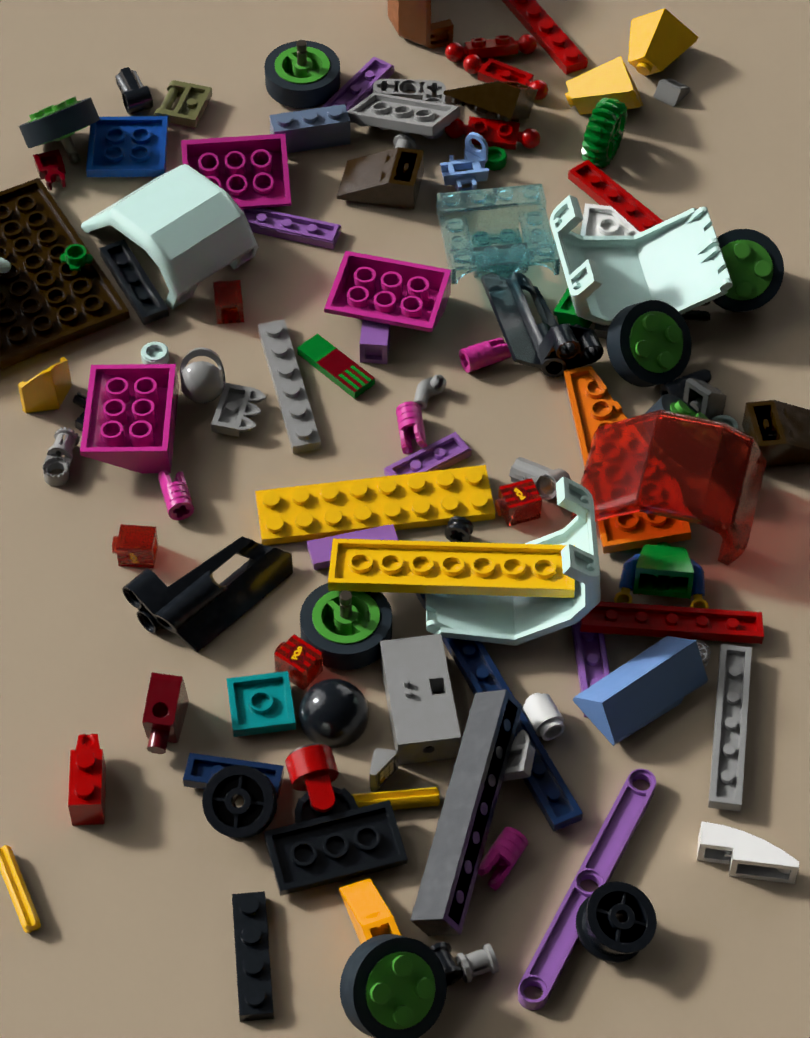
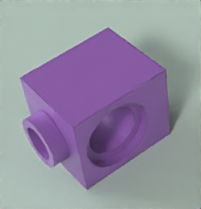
[360,320,390,364]

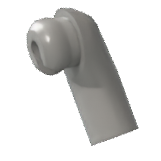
[414,374,446,410]

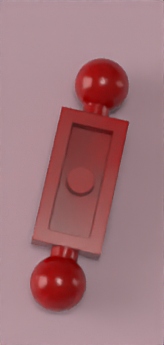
[445,34,537,62]
[463,54,549,100]
[445,116,541,150]

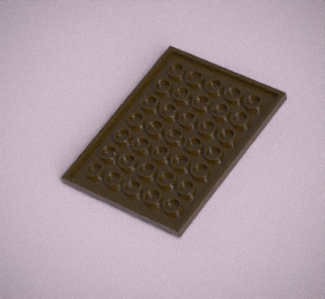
[0,178,130,369]

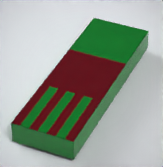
[297,333,375,399]

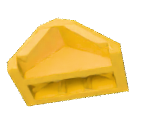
[18,357,72,413]

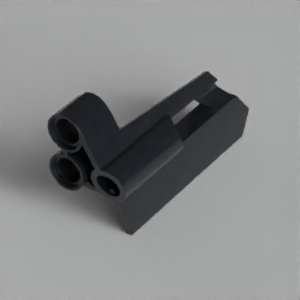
[480,271,604,378]
[122,536,293,652]

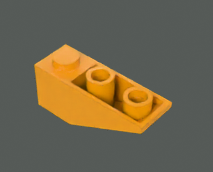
[339,878,401,944]

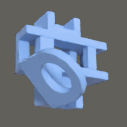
[440,132,489,195]

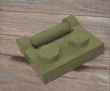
[153,80,212,128]

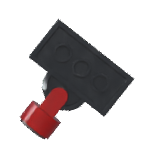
[264,743,408,896]

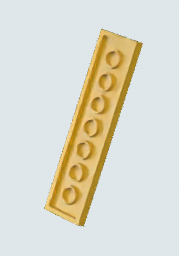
[255,465,495,546]
[328,538,575,598]

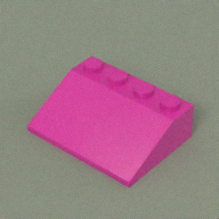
[181,134,291,209]
[324,251,451,332]
[80,364,179,474]

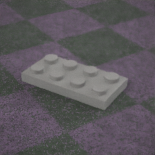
[347,92,460,138]

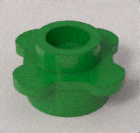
[60,244,93,271]

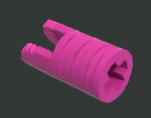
[459,337,511,373]
[396,401,427,455]
[158,470,194,520]
[478,827,528,891]

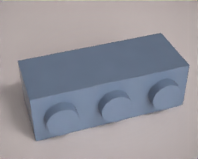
[269,104,351,154]

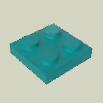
[226,671,296,737]

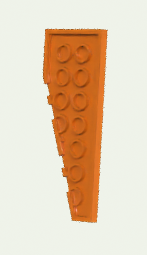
[564,366,691,554]

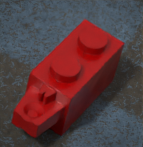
[68,734,106,826]

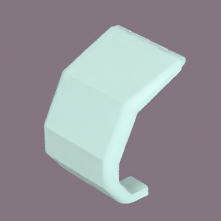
[81,164,258,309]
[550,195,733,325]
[425,476,601,646]

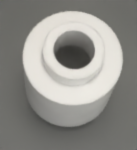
[522,693,565,741]

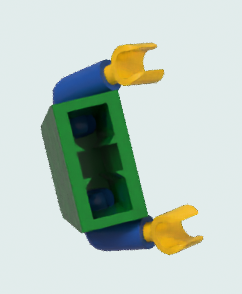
[614,542,709,609]

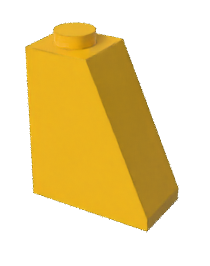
[628,8,698,76]
[565,56,643,115]

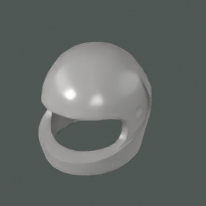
[180,347,226,404]

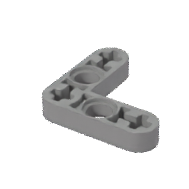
[373,79,446,139]

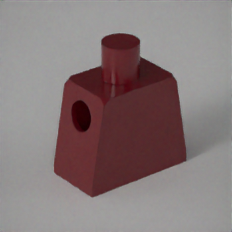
[142,672,189,754]

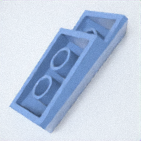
[573,636,708,746]

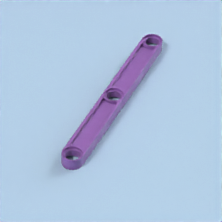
[517,768,656,1011]

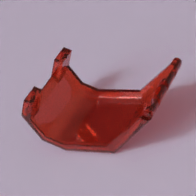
[571,410,766,566]

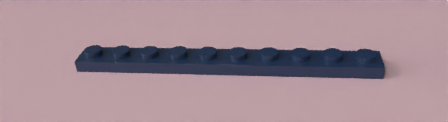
[416,593,583,832]

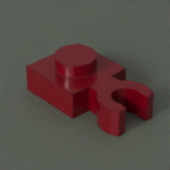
[33,149,66,191]

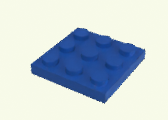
[86,116,168,178]

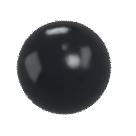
[299,679,369,748]

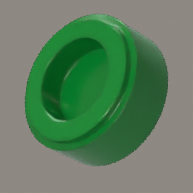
[485,146,507,171]

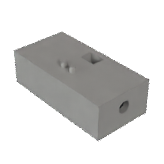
[380,634,461,765]

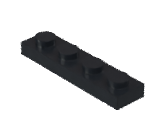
[99,239,169,325]
[232,891,274,1022]

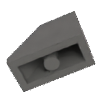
[683,378,726,421]

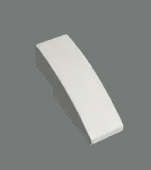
[697,821,799,884]

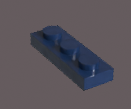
[183,753,284,799]

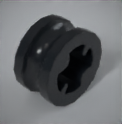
[445,516,474,542]

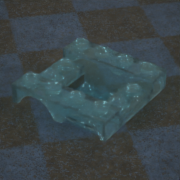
[436,184,560,284]

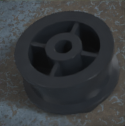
[202,765,278,838]
[576,881,657,963]

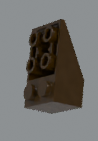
[444,81,538,122]
[337,147,424,209]
[742,400,810,468]

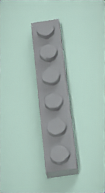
[258,319,321,454]
[708,644,752,812]

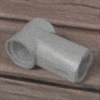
[509,457,571,500]

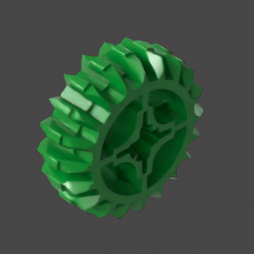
[581,97,628,168]

